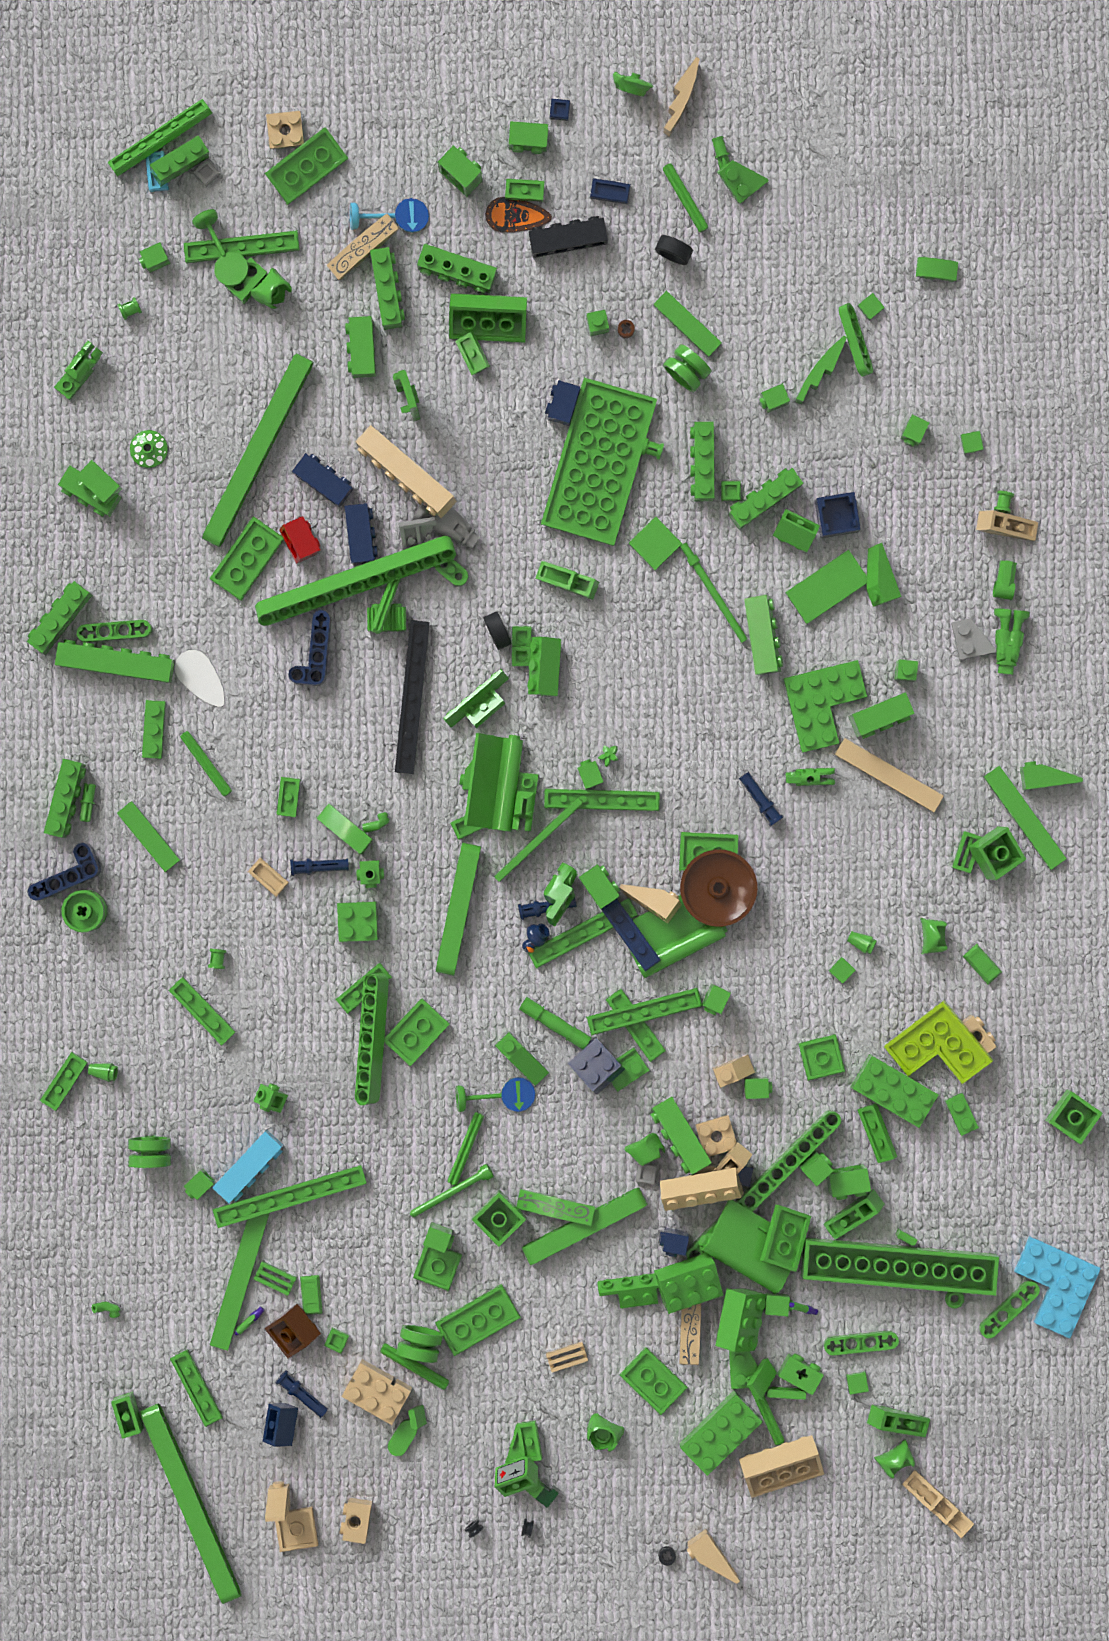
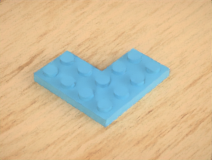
[1014,1236,1101,1338]

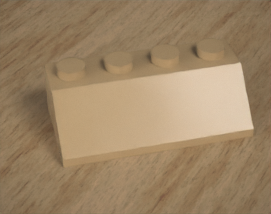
[660,1168,744,1211]
[739,1435,824,1498]

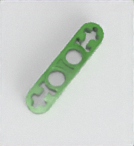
[839,303,873,377]
[76,620,152,642]
[979,1280,1040,1339]
[823,1331,899,1355]

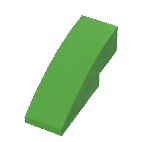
[535,561,600,600]
[317,804,373,854]

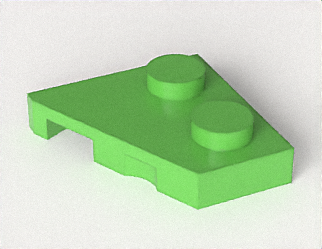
[717,160,769,204]
[729,1350,758,1389]
[505,1420,543,1464]

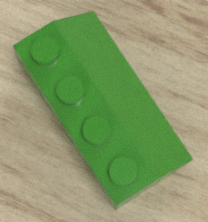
[449,293,527,342]

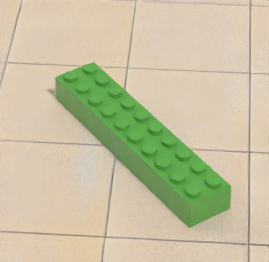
[801,1238,999,1296]

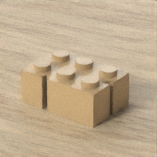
[341,1359,412,1425]

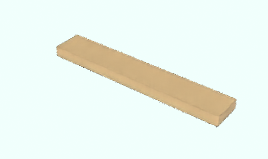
[834,738,944,813]

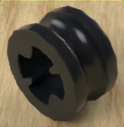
[464,1519,484,1538]
[521,1519,534,1538]
[658,1546,676,1566]

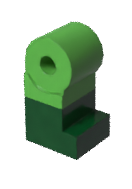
[526,1476,560,1508]

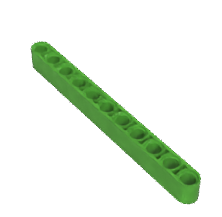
[202,353,314,547]
[255,536,456,626]
[686,1110,841,1259]
[140,1403,241,1604]

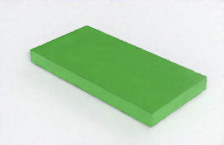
[264,127,349,205]
[209,516,284,601]
[785,550,867,624]
[435,1284,521,1356]

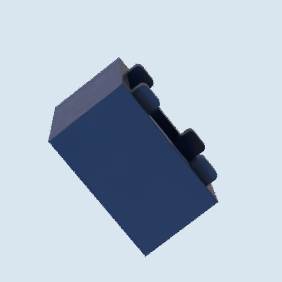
[815,492,861,538]

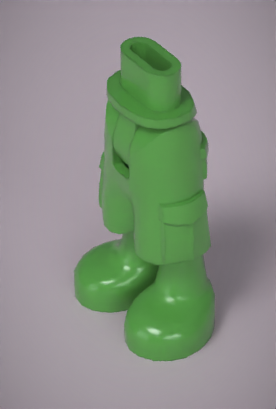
[994,608,1030,675]

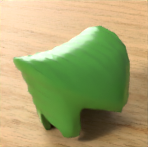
[250,268,292,309]
[920,918,948,955]
[624,1133,665,1166]
[587,1413,625,1452]
[874,1439,915,1479]

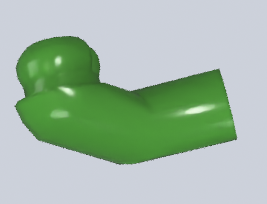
[362,812,390,833]
[91,1301,120,1318]

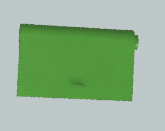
[464,733,523,832]
[628,894,728,979]
[699,1200,790,1294]

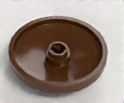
[680,849,758,927]

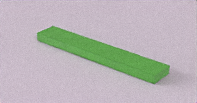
[108,99,212,177]
[183,230,300,263]
[983,765,1067,870]
[544,789,660,811]
[494,797,583,882]
[528,898,638,968]
[586,988,702,1036]

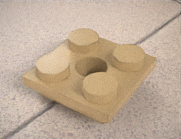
[266,111,304,149]
[695,1115,737,1157]

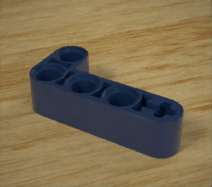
[288,610,331,686]
[28,843,101,901]

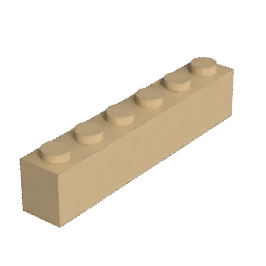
[355,425,457,518]

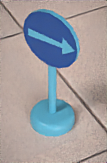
[349,198,429,233]

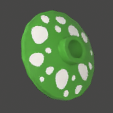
[130,430,168,468]

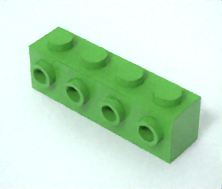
[417,243,497,294]
[370,247,405,330]
[690,422,714,501]
[728,468,803,530]
[27,581,93,655]
[744,595,783,675]
[44,759,86,838]
[650,1096,712,1175]

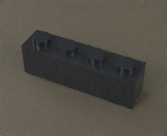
[528,216,608,258]

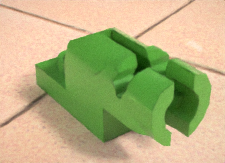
[54,340,103,400]
[512,772,538,831]
[544,862,578,927]

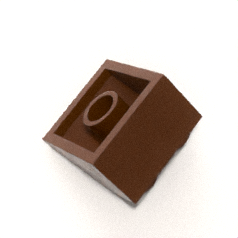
[264,1304,321,1358]

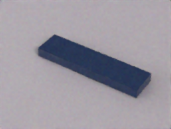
[601,898,661,972]

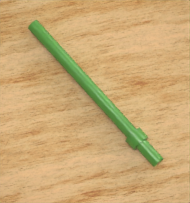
[680,542,748,643]

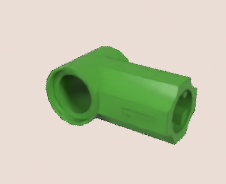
[993,560,1017,600]

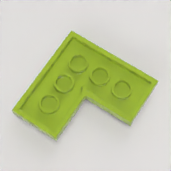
[884,1000,993,1084]

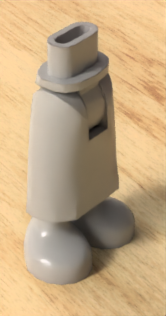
[413,505,480,549]

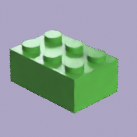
[848,692,915,739]
[654,1253,723,1314]
[715,1288,766,1352]

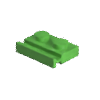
[611,1047,649,1092]

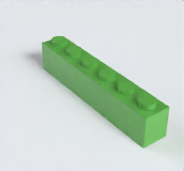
[55,639,175,683]

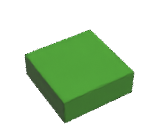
[857,293,885,321]
[960,431,984,454]
[721,481,741,501]
[828,957,855,984]
[895,1228,917,1246]
[324,1327,350,1353]
[846,1371,869,1395]
[408,1405,427,1429]

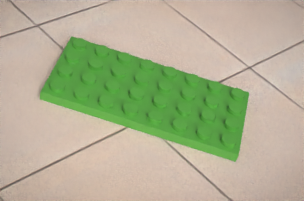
[541,377,657,546]

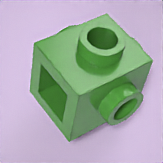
[356,860,384,888]
[254,1083,288,1113]

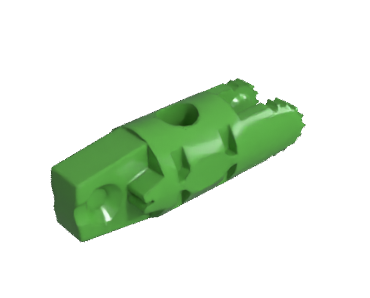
[785,768,835,786]

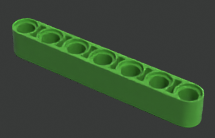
[435,842,481,976]
[355,972,389,1106]
[521,1187,648,1265]

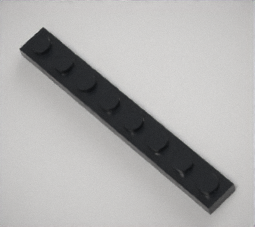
[395,620,430,775]

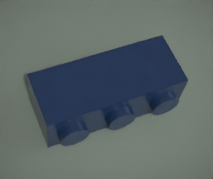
[292,453,353,508]
[344,503,378,565]

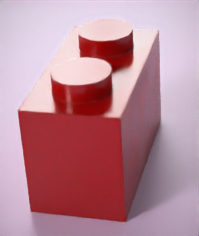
[279,516,320,564]

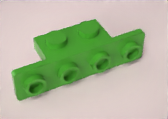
[443,669,509,728]
[597,1273,659,1309]

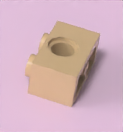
[962,1015,996,1053]
[340,1498,372,1544]

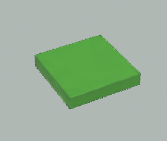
[628,516,682,571]
[798,1034,845,1081]
[413,1246,462,1291]

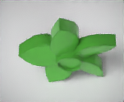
[598,745,618,767]

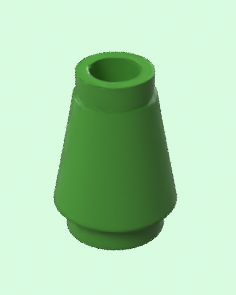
[847,931,877,954]
[88,1063,118,1082]

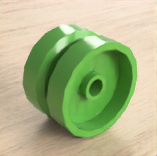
[663,344,712,393]
[61,890,108,932]
[128,1136,171,1168]
[396,1325,443,1363]

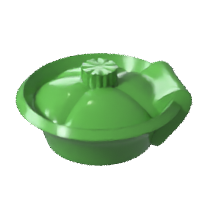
[613,72,654,97]

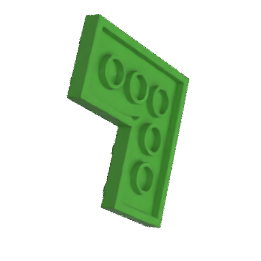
[783,660,867,753]

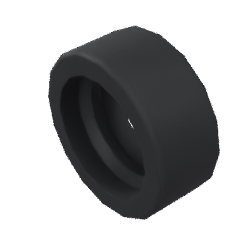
[655,235,693,265]
[483,611,512,650]

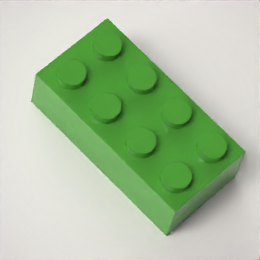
[850,1054,938,1128]
[679,1390,763,1476]

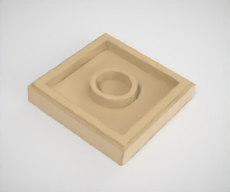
[275,1506,319,1552]

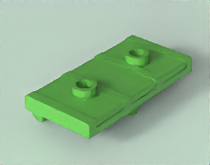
[393,370,420,421]

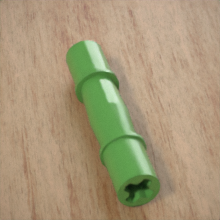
[518,997,592,1050]

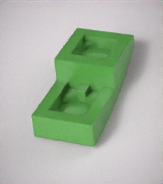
[916,257,958,282]
[512,626,531,666]

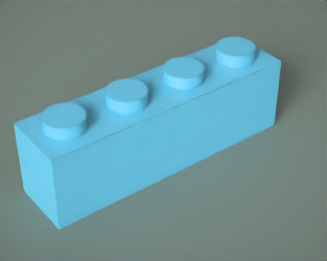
[212,1130,283,1203]

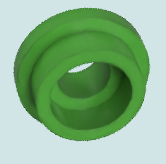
[945,1292,965,1309]

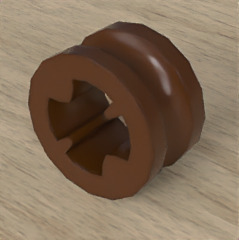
[618,320,635,338]

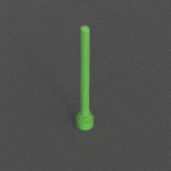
[410,1163,494,1217]

